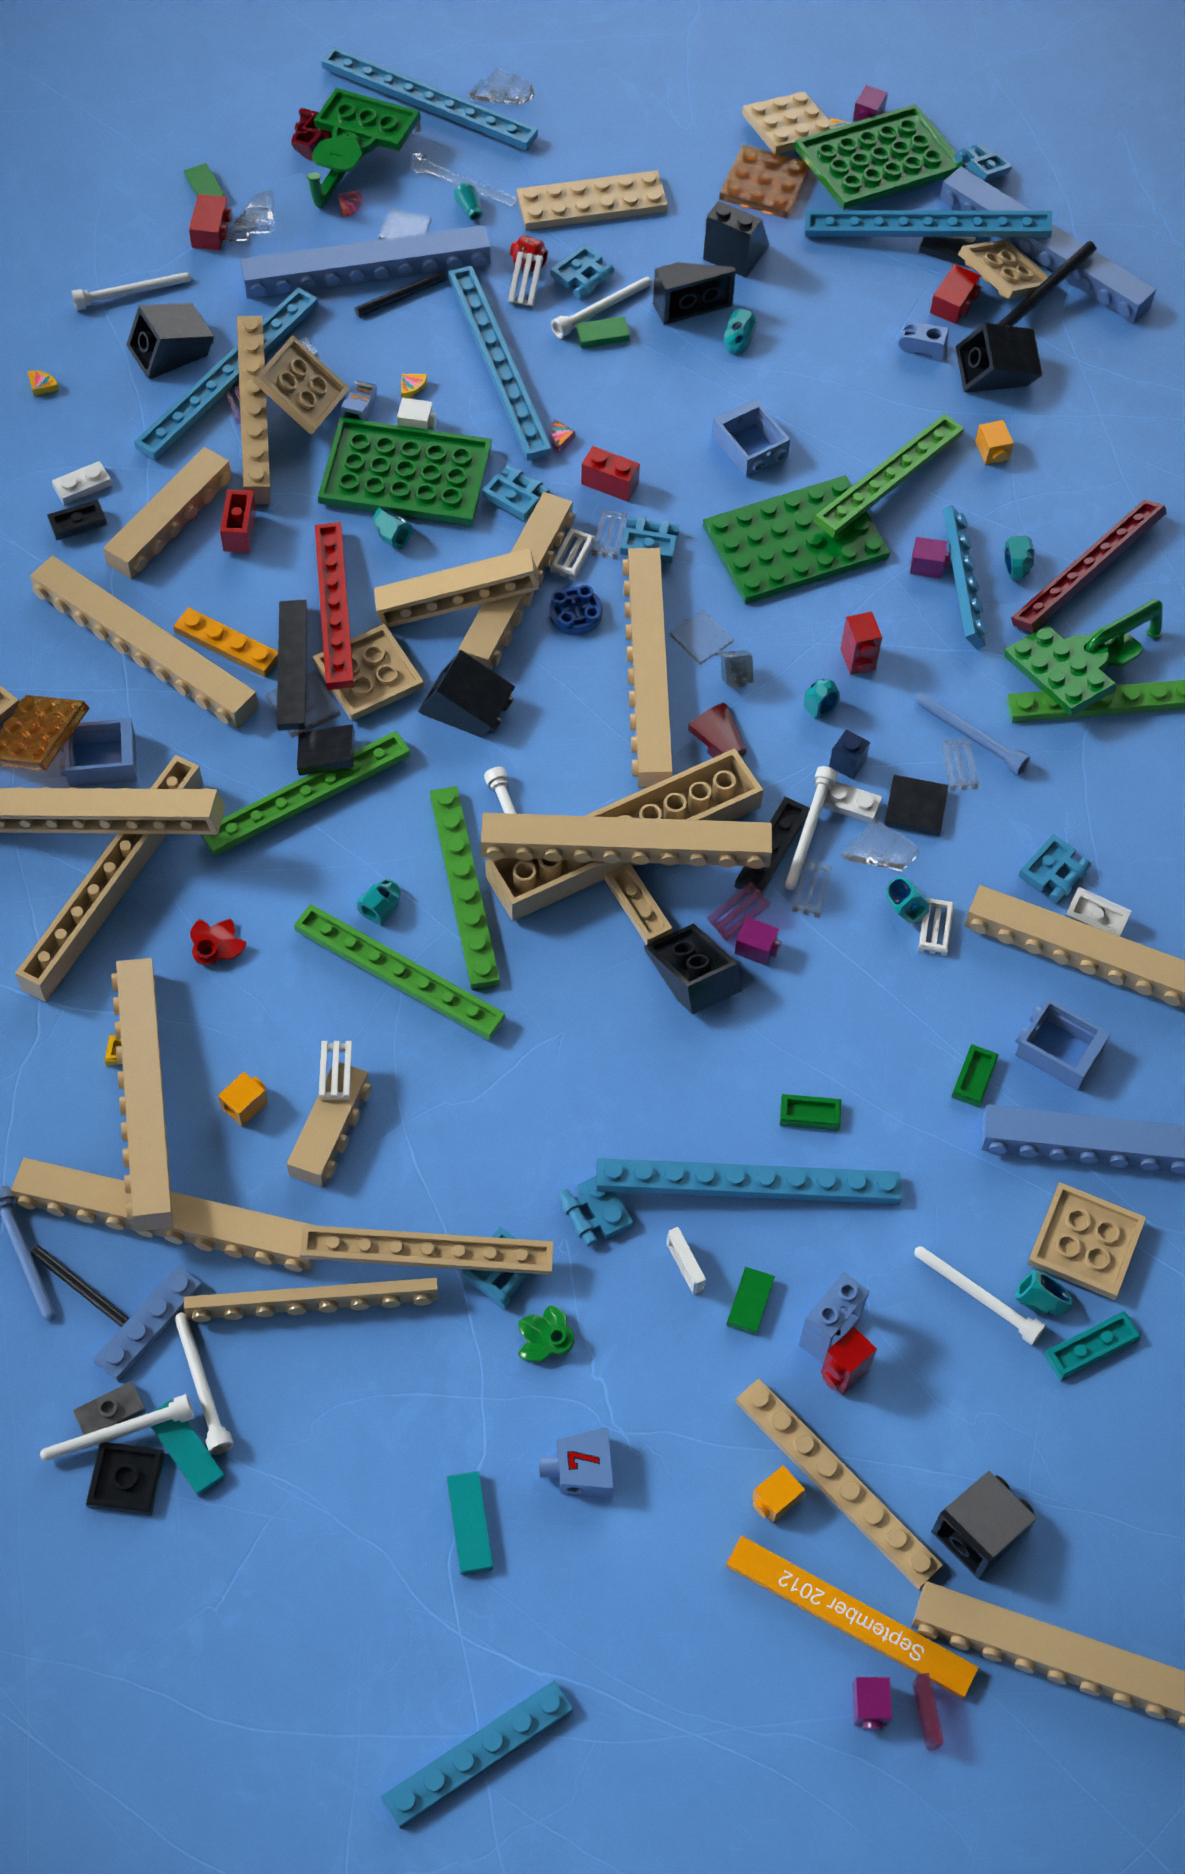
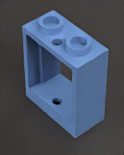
[712,399,791,477]
[59,718,137,786]
[1015,998,1111,1090]
[799,1272,869,1363]

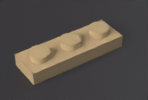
[605,863,672,945]

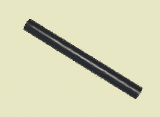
[354,271,446,317]
[31,1245,129,1327]

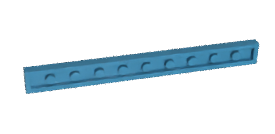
[321,47,538,151]
[805,210,1052,237]
[448,265,551,461]
[134,287,318,460]
[596,1158,902,1204]

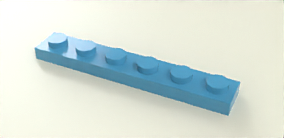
[943,505,987,650]
[381,1680,573,1828]

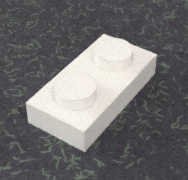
[52,461,112,505]
[822,782,882,824]
[1066,887,1132,936]

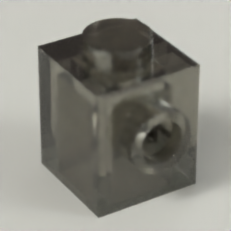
[720,650,754,687]

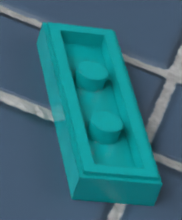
[1043,1311,1141,1381]
[150,1399,225,1496]
[447,1471,493,1575]

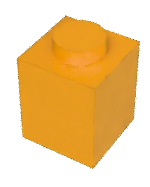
[975,420,1014,465]
[218,1072,268,1127]
[752,1465,805,1523]

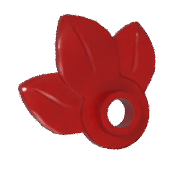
[190,919,246,966]

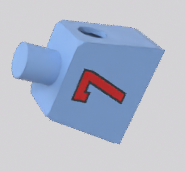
[539,1428,613,1498]

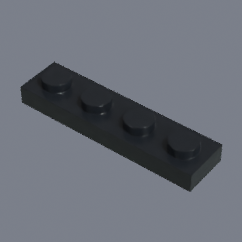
[734,797,810,899]

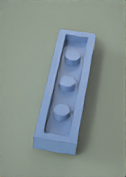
[93,1265,203,1382]

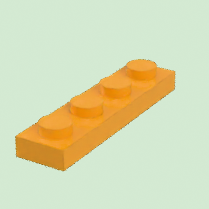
[173,607,278,677]

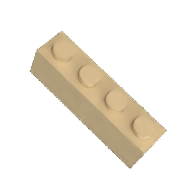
[287,1062,372,1188]

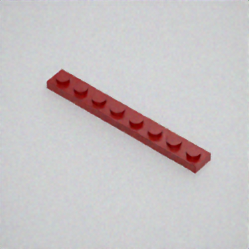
[315,522,355,690]

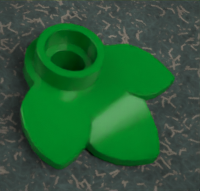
[518,1305,575,1362]

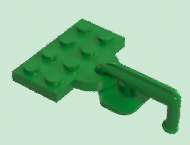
[307,88,421,208]
[1004,599,1163,716]

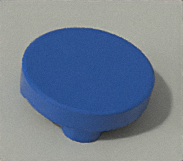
[549,585,603,635]

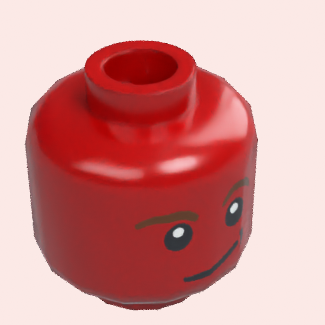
[510,235,548,272]

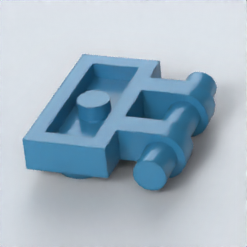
[955,144,1013,182]
[550,244,615,298]
[482,466,550,521]
[620,516,680,563]
[1018,834,1091,903]
[558,1176,633,1247]

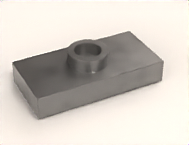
[73,1381,146,1435]

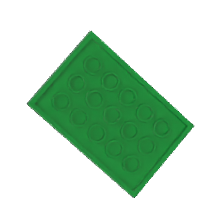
[794,104,966,210]
[318,417,492,526]
[703,475,890,604]

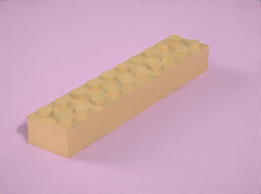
[485,748,763,922]

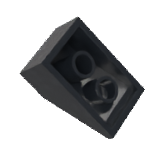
[653,262,736,325]
[644,923,742,1015]

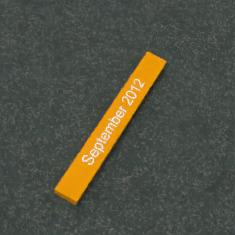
[725,1535,979,1699]

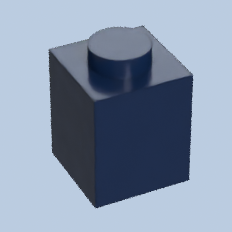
[829,729,870,780]

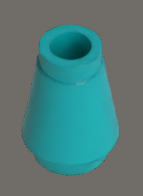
[454,182,483,221]

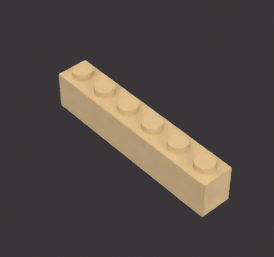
[103,447,232,579]
[374,548,540,628]

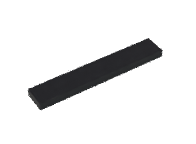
[277,600,307,731]

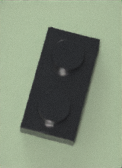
[47,499,107,541]

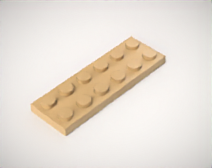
[516,170,668,231]

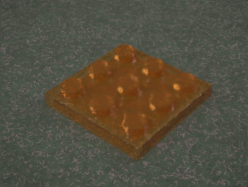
[719,144,810,219]
[0,695,90,771]

